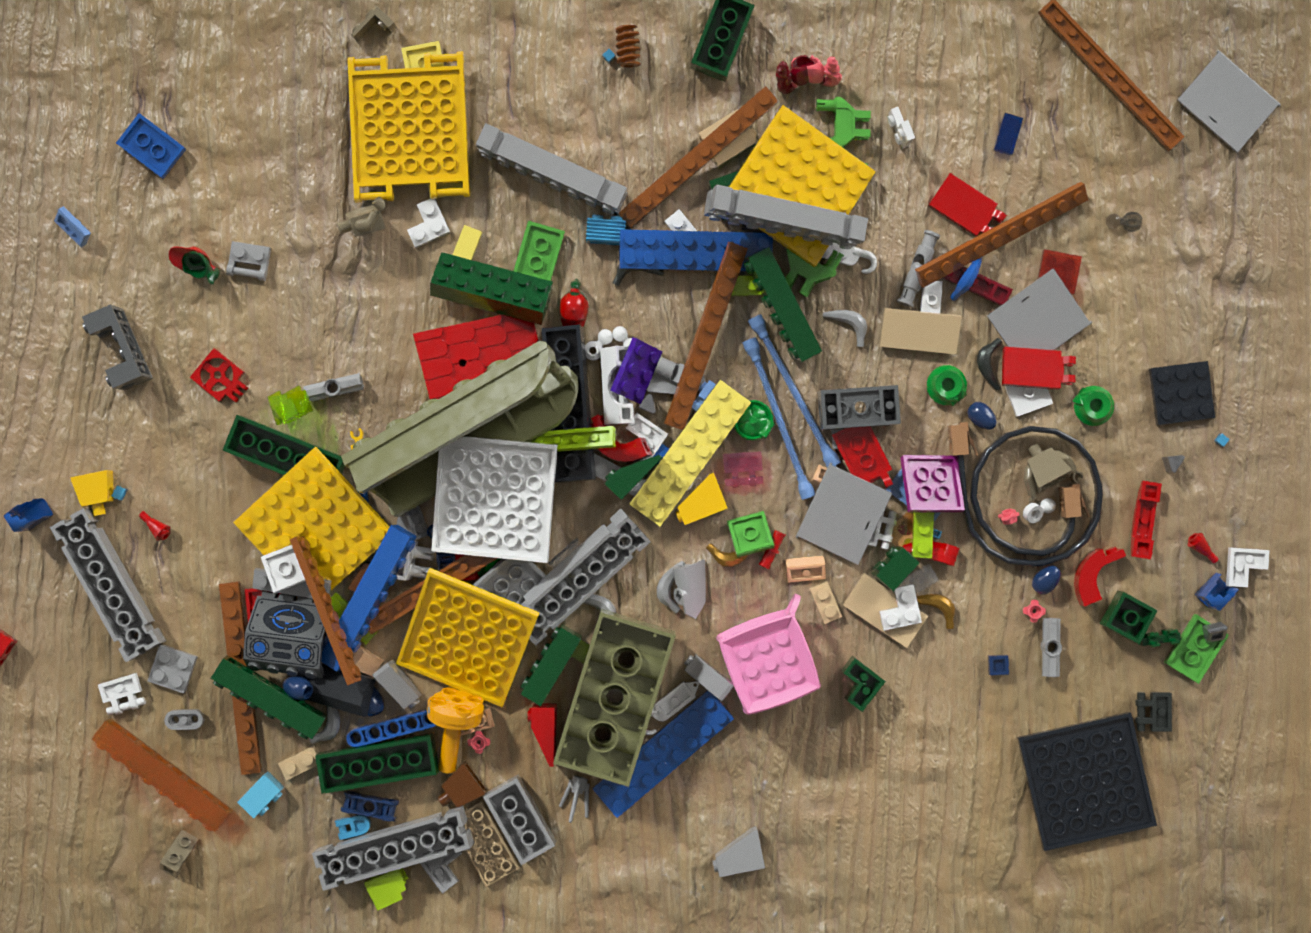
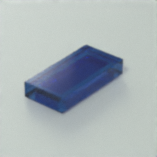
[993,113,1023,156]

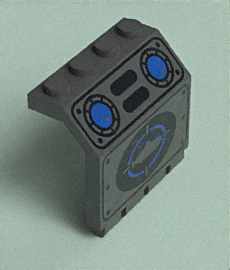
[243,591,334,679]

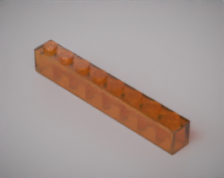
[91,718,233,832]

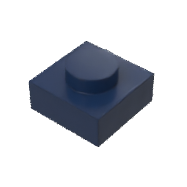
[988,655,1009,675]

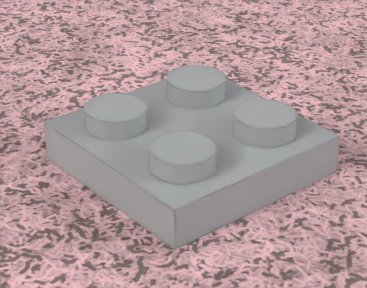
[147,644,198,693]

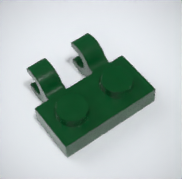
[1138,628,1181,648]

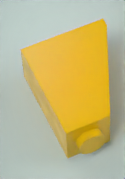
[675,473,728,525]

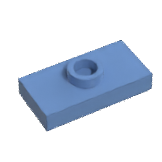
[54,206,91,247]

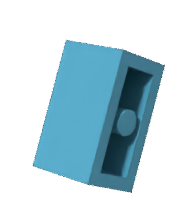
[237,771,285,818]

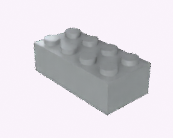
[483,774,556,865]

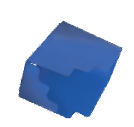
[3,498,53,532]
[1195,573,1239,611]

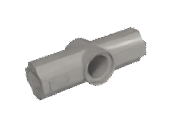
[303,373,364,403]
[1040,618,1062,677]

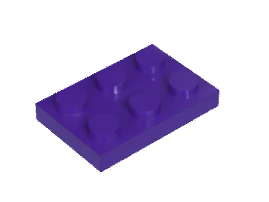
[610,337,663,404]

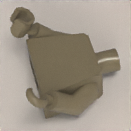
[337,189,386,237]
[1024,444,1083,505]

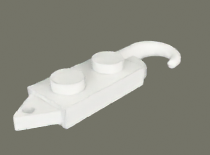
[822,243,877,274]
[645,681,699,735]

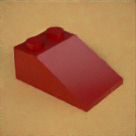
[528,703,557,767]

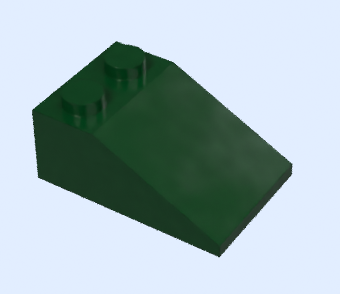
[604,455,662,500]

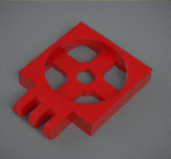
[190,348,248,403]

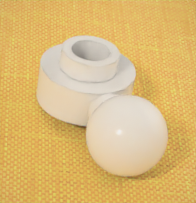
[612,326,632,346]
[585,329,613,360]
[1023,498,1056,523]

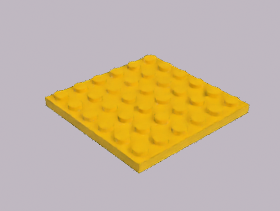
[729,105,876,267]
[233,447,390,591]
[396,568,539,707]

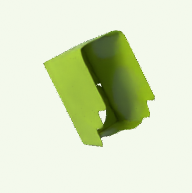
[364,868,408,911]

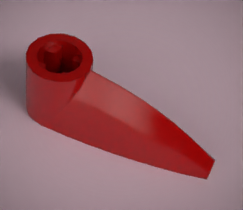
[902,541,960,567]

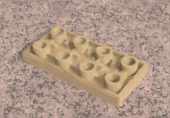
[879,308,962,354]
[843,573,928,648]
[464,801,520,888]

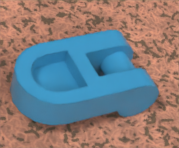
[335,815,371,840]

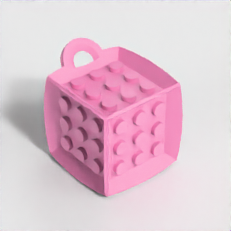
[716,594,821,715]

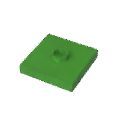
[727,511,774,558]

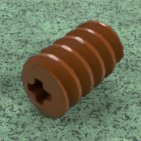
[615,25,641,68]

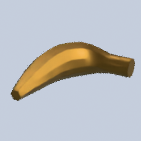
[706,543,748,567]
[916,594,955,629]

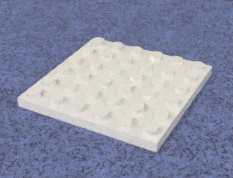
[432,436,558,563]

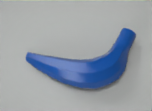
[950,257,982,301]

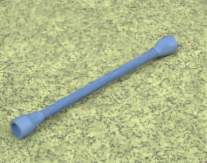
[748,314,841,468]
[742,337,816,500]

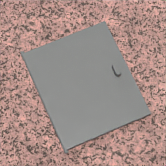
[1177,50,1281,153]
[987,269,1092,350]
[796,462,892,565]

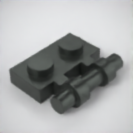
[1135,692,1172,732]

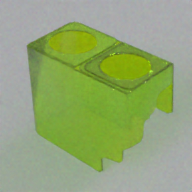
[267,386,313,425]

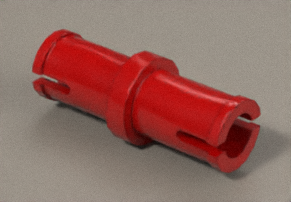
[759,530,786,569]

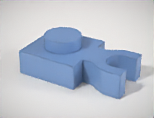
[692,380,716,411]

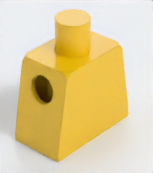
[70,470,114,516]

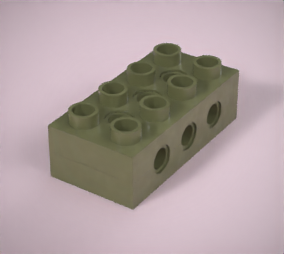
[553,609,676,787]

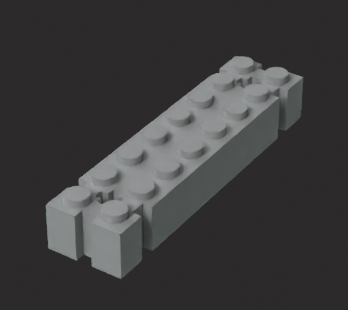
[476,123,628,216]
[704,185,868,249]
[50,508,166,662]
[516,509,651,645]
[312,806,474,891]

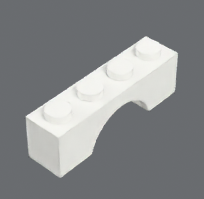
[600,346,634,425]

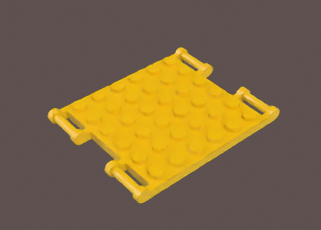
[348,51,470,203]

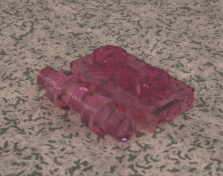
[723,451,763,488]

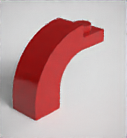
[591,415,652,462]
[1074,546,1126,606]

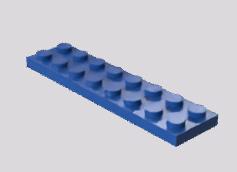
[619,229,773,271]
[592,690,734,818]

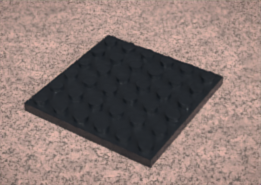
[1017,712,1157,851]

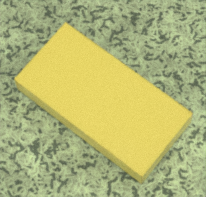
[453,225,483,260]

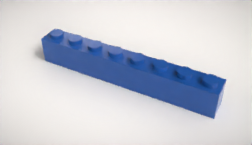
[321,525,417,672]

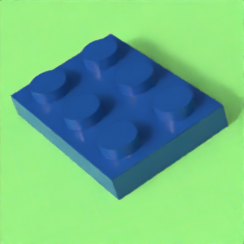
[116,113,186,179]

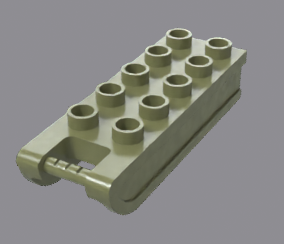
[341,341,578,517]

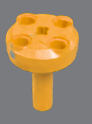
[427,687,484,774]

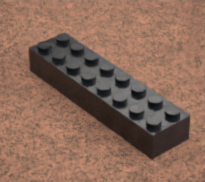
[542,325,596,483]

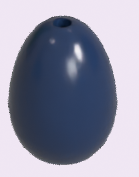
[967,402,997,430]
[1032,566,1061,595]
[283,676,313,701]
[367,687,384,717]

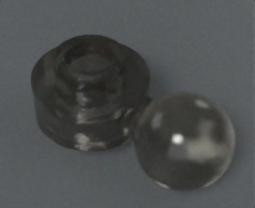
[1106,212,1142,232]

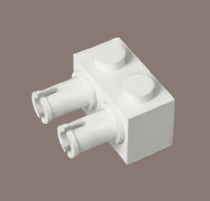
[396,541,434,581]

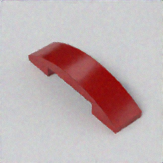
[1131,481,1162,560]

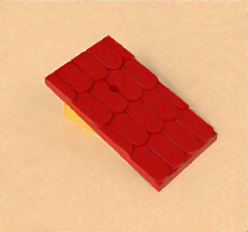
[413,315,539,400]

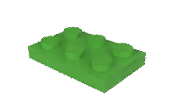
[514,221,565,281]
[1164,614,1229,684]

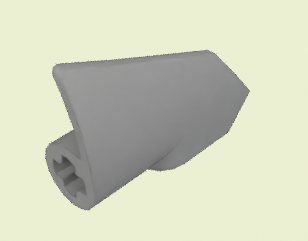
[647,357,706,394]
[673,559,706,619]

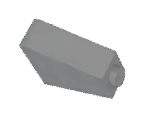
[684,654,734,701]
[372,659,422,709]
[713,826,765,877]

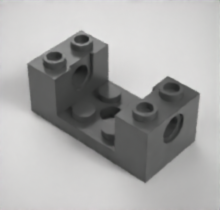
[82,304,153,391]
[817,385,901,430]

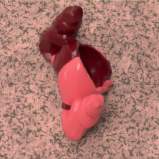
[776,55,842,95]

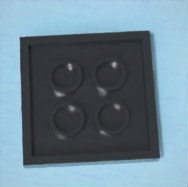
[1149,361,1215,425]

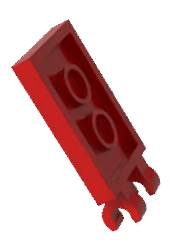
[928,173,1007,237]
[1002,346,1076,390]
[832,426,893,488]

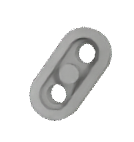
[164,709,205,730]

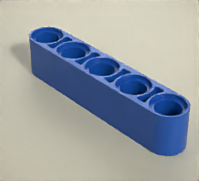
[347,709,436,747]

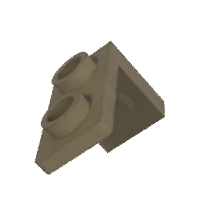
[351,7,397,42]
[160,830,198,878]

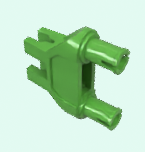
[816,97,871,148]
[786,249,844,297]

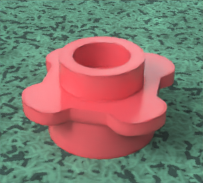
[998,508,1020,525]
[1023,599,1046,623]
[467,730,491,754]

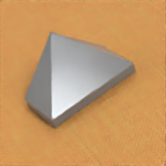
[397,506,430,540]

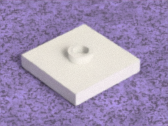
[1005,386,1053,417]
[261,545,306,593]

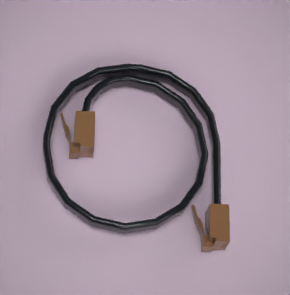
[947,422,1103,567]

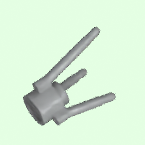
[559,776,590,823]

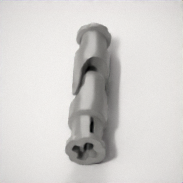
[897,230,940,307]

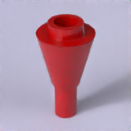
[139,511,171,541]
[1187,533,1219,564]

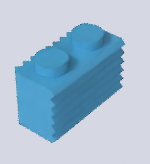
[586,215,626,246]

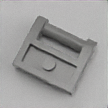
[226,241,271,281]

